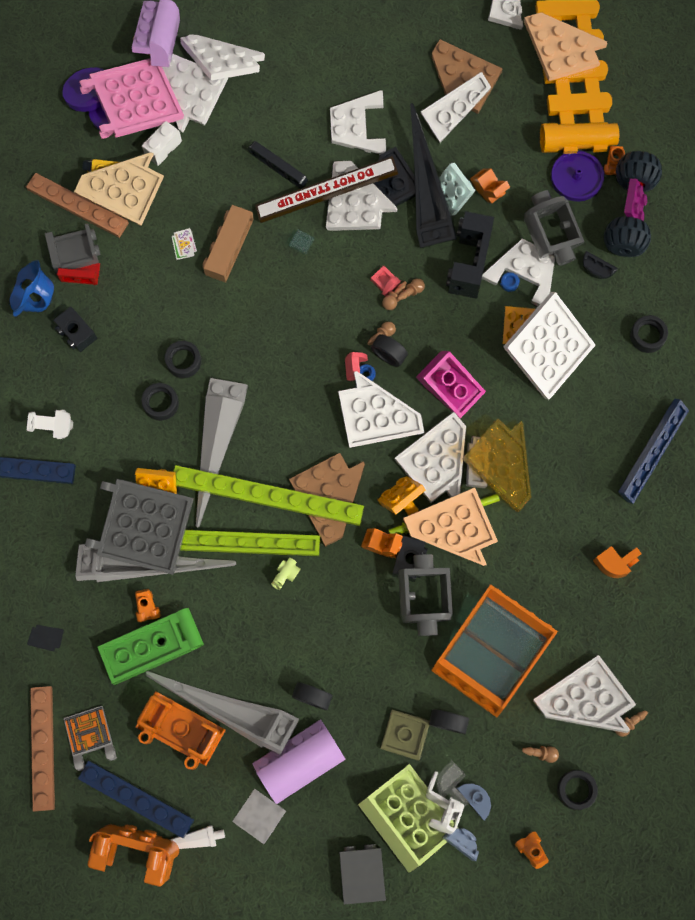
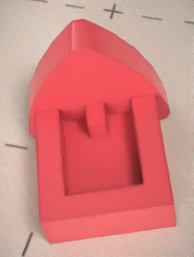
[371,266,401,296]
[345,352,368,381]

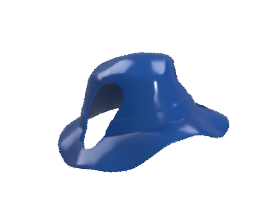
[10,260,54,317]

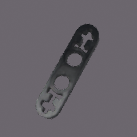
[247,141,308,189]

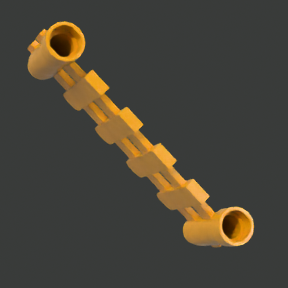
[535,0,619,154]

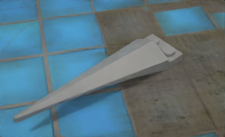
[196,378,248,528]
[75,544,236,582]
[146,671,299,755]

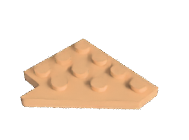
[524,13,607,81]
[403,488,498,566]

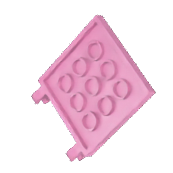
[79,58,184,139]

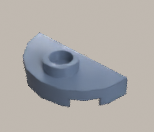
[457,784,491,821]
[442,828,479,861]

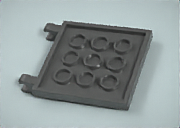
[85,479,194,575]

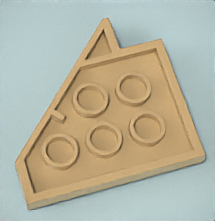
[73,152,164,226]

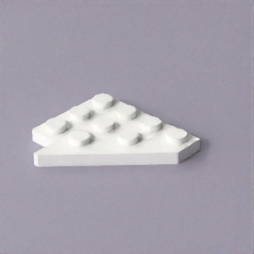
[180,35,265,81]
[326,161,397,231]
[338,371,424,448]
[533,655,636,733]

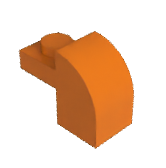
[470,168,510,203]
[361,528,403,558]
[593,546,642,578]

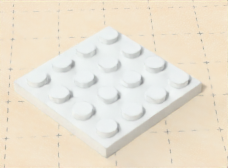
[504,292,595,400]

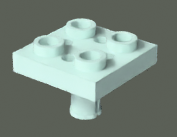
[439,163,475,215]

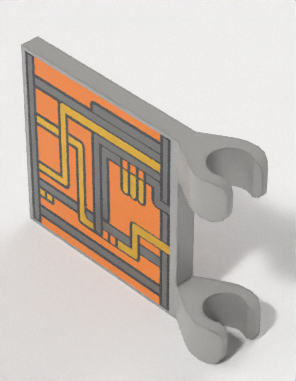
[64,706,117,771]

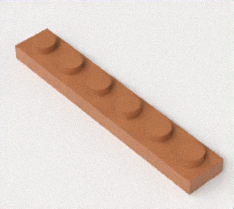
[26,173,129,238]
[31,686,55,811]

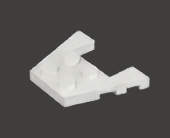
[330,91,386,155]
[482,239,555,306]

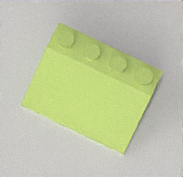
[358,764,458,872]

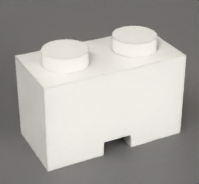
[142,121,182,166]

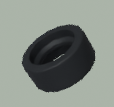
[630,315,668,353]
[371,334,408,367]
[165,341,201,378]
[141,383,179,421]
[292,682,333,710]
[429,709,469,734]
[557,770,598,810]

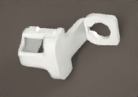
[27,410,73,439]
[426,771,464,834]

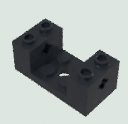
[446,211,494,299]

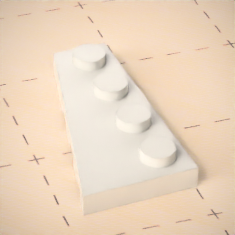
[488,0,523,29]
[421,72,491,143]

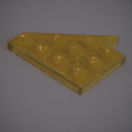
[462,419,531,512]

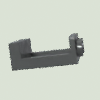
[45,224,101,274]
[340,844,386,904]

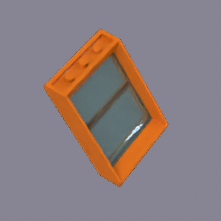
[431,584,558,717]

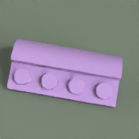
[132,0,180,67]
[252,720,345,804]

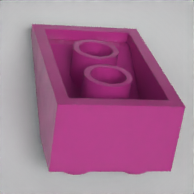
[416,351,486,418]

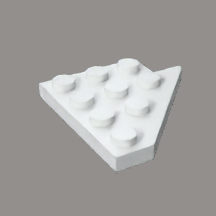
[162,54,228,133]
[395,412,466,503]

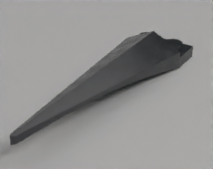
[410,103,457,248]

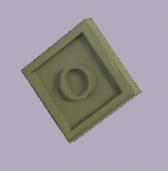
[381,710,429,761]

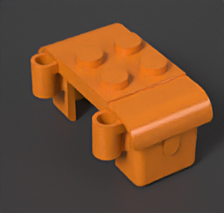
[136,692,226,770]
[88,824,179,887]

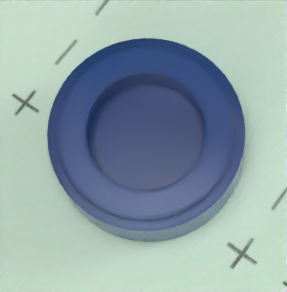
[500,272,520,292]

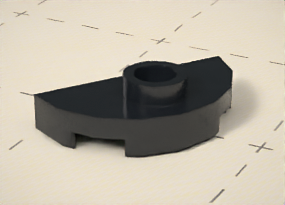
[583,251,618,279]

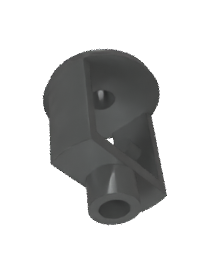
[524,190,585,266]
[398,554,453,636]

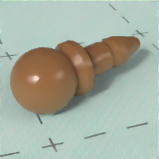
[398,278,425,300]
[382,281,407,310]
[368,321,396,346]
[615,711,648,737]
[522,746,559,763]

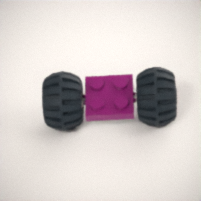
[604,151,662,257]

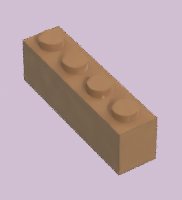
[203,205,254,283]

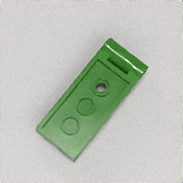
[98,608,204,685]

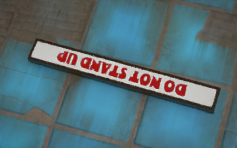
[255,156,398,223]

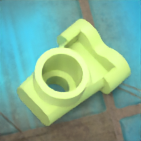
[271,558,300,590]

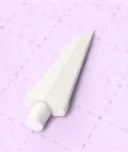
[170,825,225,849]

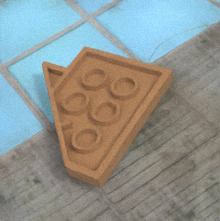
[432,40,503,114]
[289,453,365,547]

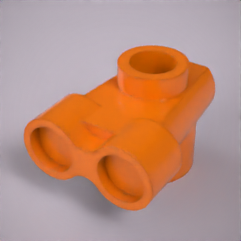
[604,146,625,175]
[135,589,161,622]
[515,832,549,869]

